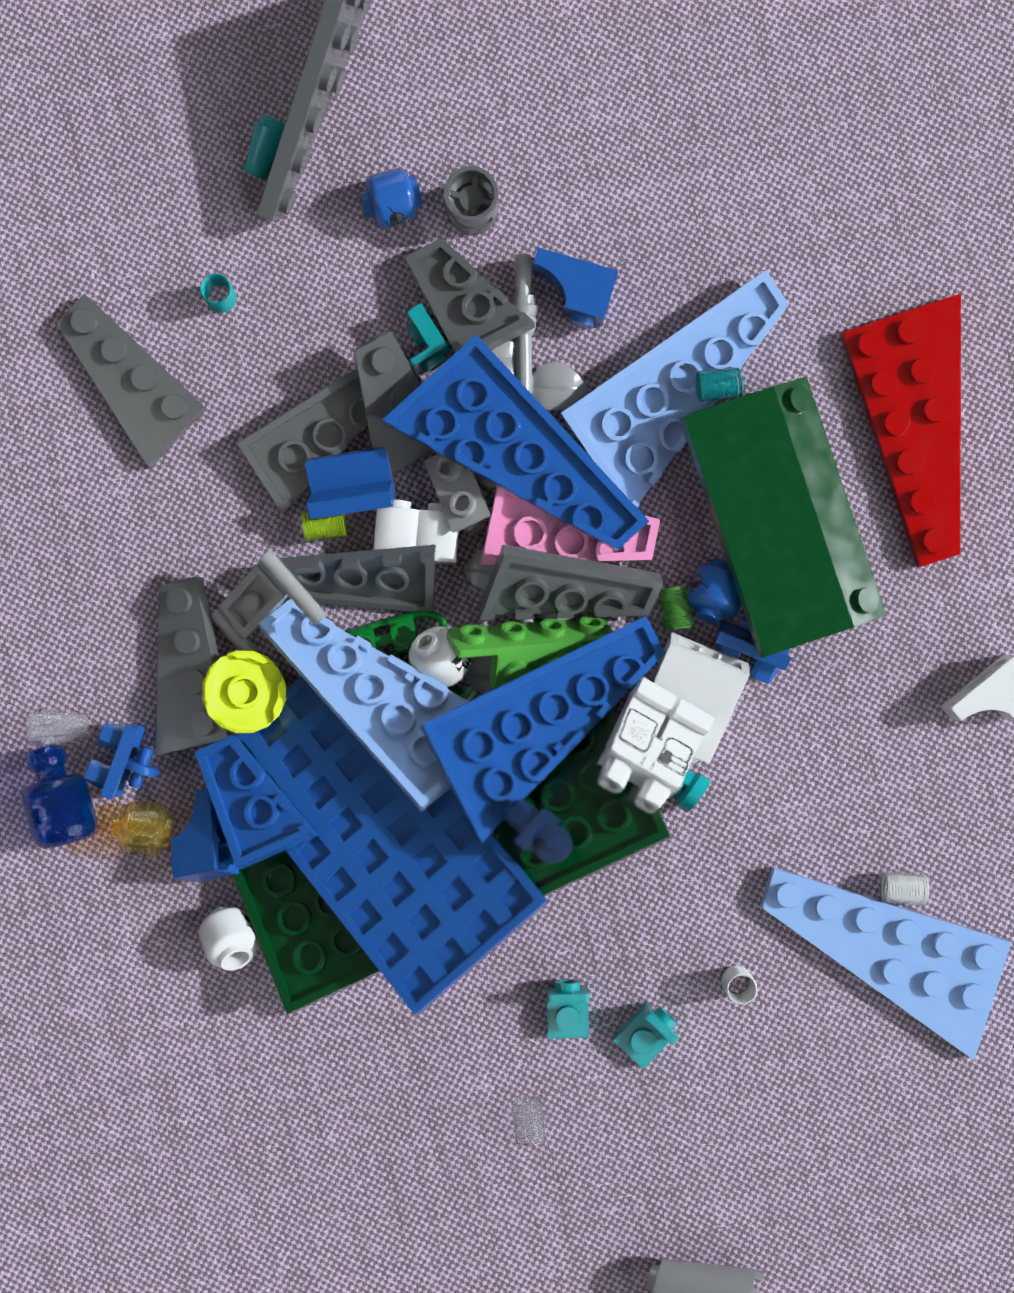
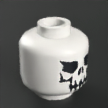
[409,627,470,687]
[199,907,258,970]

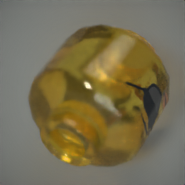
[111,801,174,857]

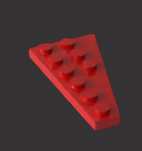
[840,293,961,568]

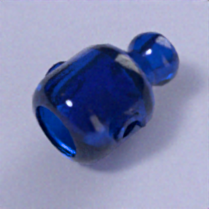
[22,744,98,849]

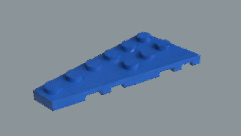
[382,334,649,551]
[420,616,665,844]

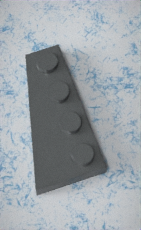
[56,294,207,468]
[237,369,367,513]
[278,544,436,612]
[478,544,664,621]
[156,577,235,756]

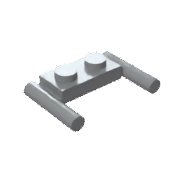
[211,550,327,655]

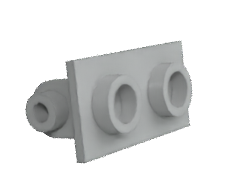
[424,454,491,534]

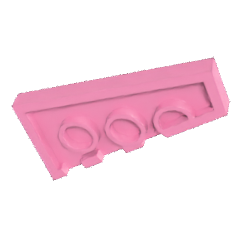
[480,485,660,566]

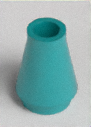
[243,114,285,181]

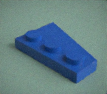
[194,735,318,869]

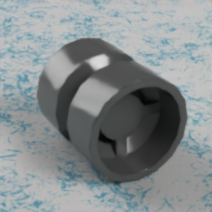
[444,166,499,235]

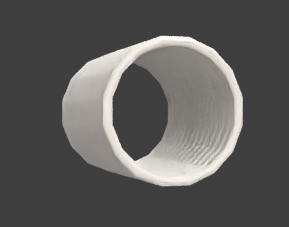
[881,872,929,906]
[721,966,758,1005]

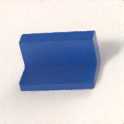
[305,447,396,519]

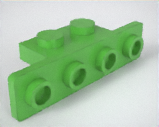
[447,616,613,690]

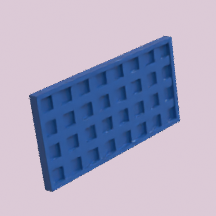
[235,677,549,1016]

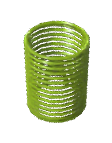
[301,511,347,542]

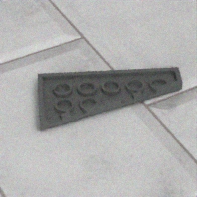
[256,0,372,221]

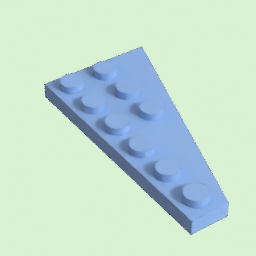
[560,270,789,507]
[258,599,472,812]
[760,867,1011,1060]

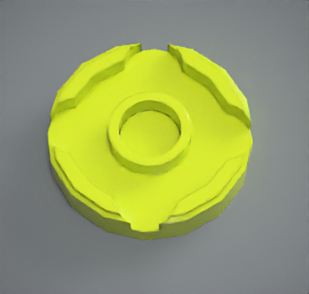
[202,651,286,734]

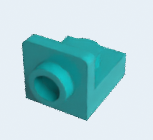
[406,303,450,374]
[547,979,589,1039]
[613,1002,679,1069]

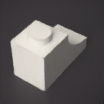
[940,655,1014,721]

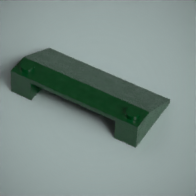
[679,377,887,658]

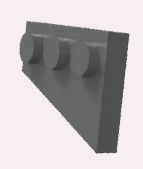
[405,238,535,353]
[353,330,433,473]

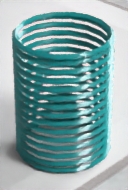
[200,273,237,313]
[695,367,743,402]

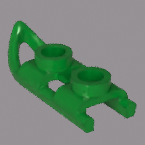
[345,611,447,658]

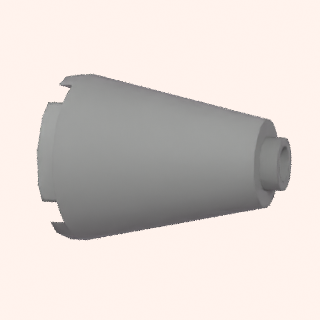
[645,1259,764,1293]

